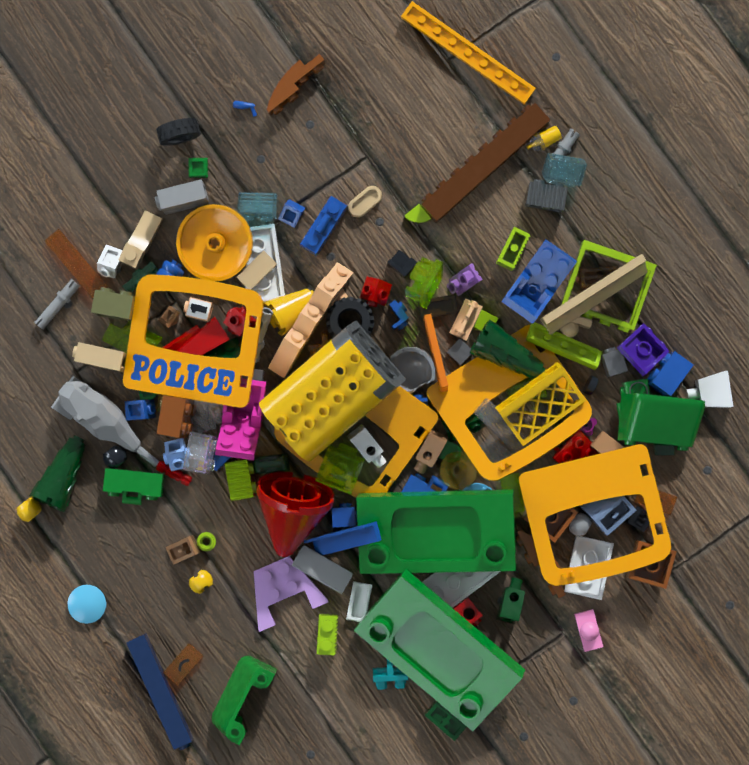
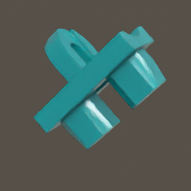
[373,659,408,690]

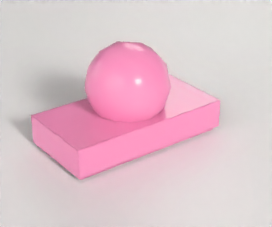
[574,609,603,652]

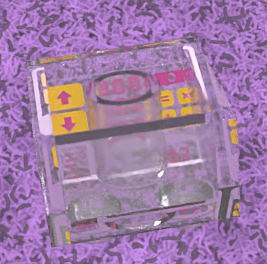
[183,432,217,475]

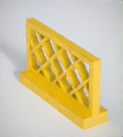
[495,362,586,446]

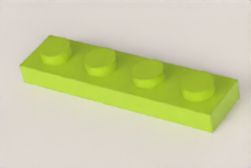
[526,322,602,370]

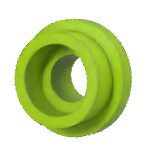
[197,532,216,551]

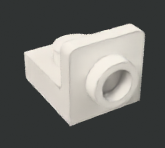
[97,245,123,278]

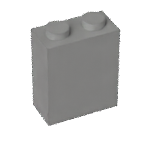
[155,179,210,215]

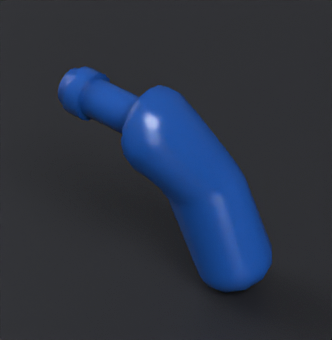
[233,101,257,117]

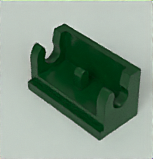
[424,701,467,741]

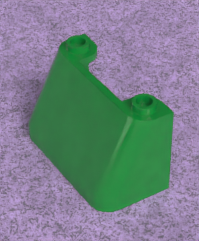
[618,393,705,451]
[211,655,278,746]

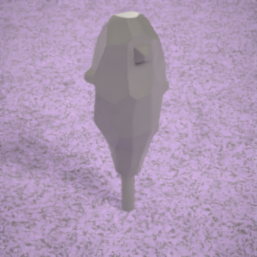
[58,381,159,467]

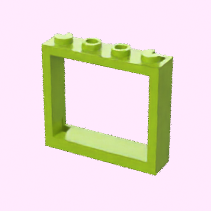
[560,240,657,333]

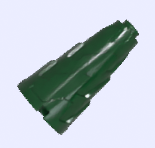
[470,319,546,379]
[29,435,86,512]

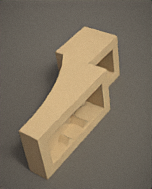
[118,211,163,270]

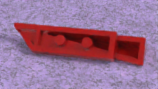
[162,317,230,355]

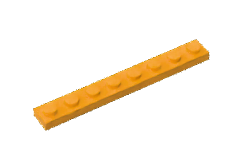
[401,1,536,105]

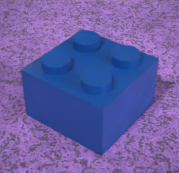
[647,351,693,397]

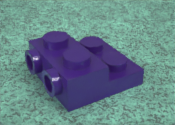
[617,323,670,376]

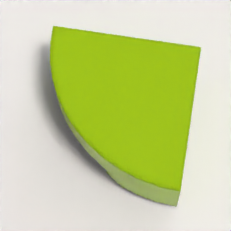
[404,204,431,223]

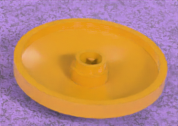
[176,204,253,281]

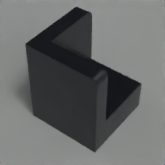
[387,250,417,279]

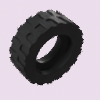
[156,118,201,146]

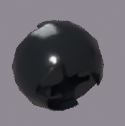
[103,445,127,469]

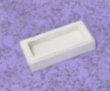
[346,581,372,622]

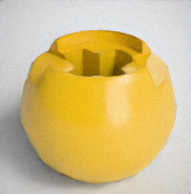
[16,498,41,522]
[189,570,213,594]

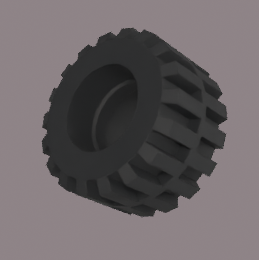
[326,297,374,339]

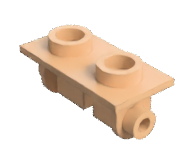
[449,299,483,341]

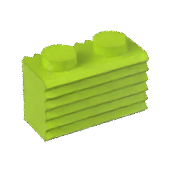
[496,227,531,271]
[225,459,257,501]
[316,614,338,655]

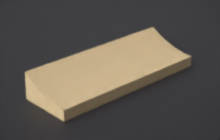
[540,254,648,335]

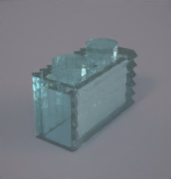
[542,153,587,187]
[238,192,278,222]

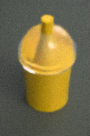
[526,126,562,151]

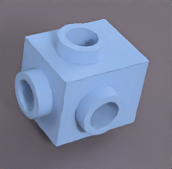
[163,438,192,471]

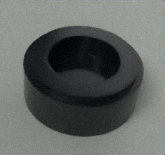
[583,375,598,395]

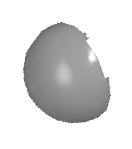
[390,347,435,394]

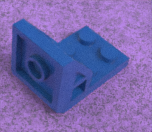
[501,239,577,324]

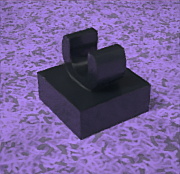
[627,506,649,532]

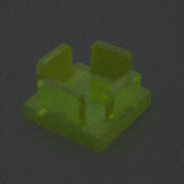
[405,257,443,309]
[315,443,365,495]

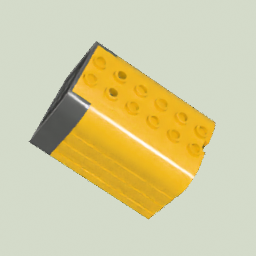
[259,321,407,462]

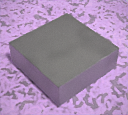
[447,339,471,365]

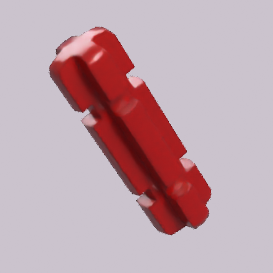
[156,461,192,486]

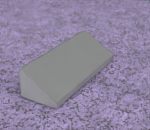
[292,545,353,594]

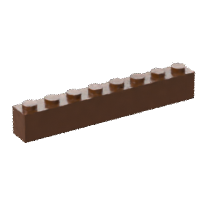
[421,103,550,223]

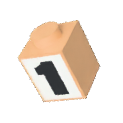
[183,297,214,322]

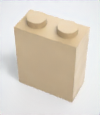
[72,342,127,373]

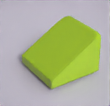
[474,310,498,331]

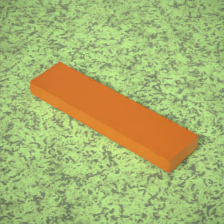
[423,314,448,393]

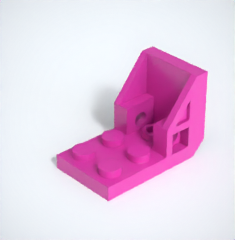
[215,378,266,460]

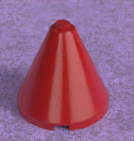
[256,472,334,557]

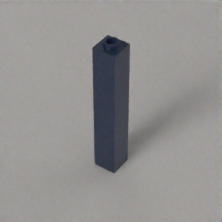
[126,633,193,750]

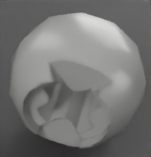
[568,512,592,537]

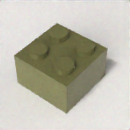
[91,287,135,322]

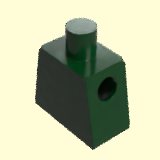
[496,577,525,624]

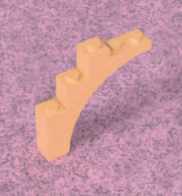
[268,262,353,378]

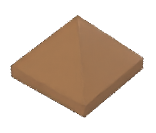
[158,306,180,328]

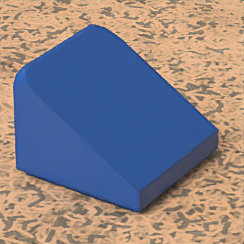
[278,199,305,228]

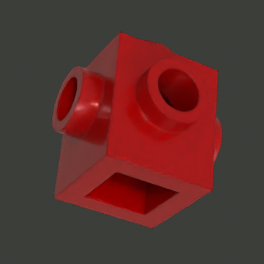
[360,276,392,308]
[223,307,256,337]

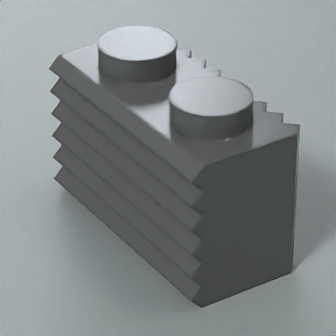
[525,179,568,213]

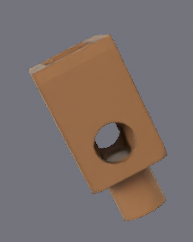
[414,428,448,474]

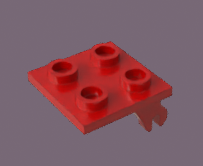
[552,430,599,464]

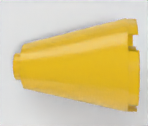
[263,289,314,336]

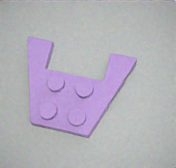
[254,556,329,632]

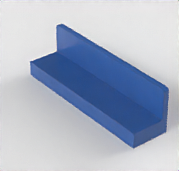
[304,521,382,555]

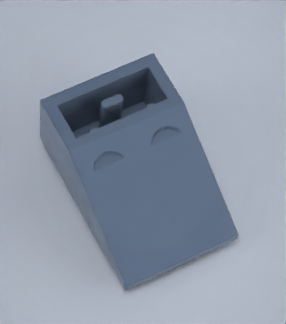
[579,496,636,536]

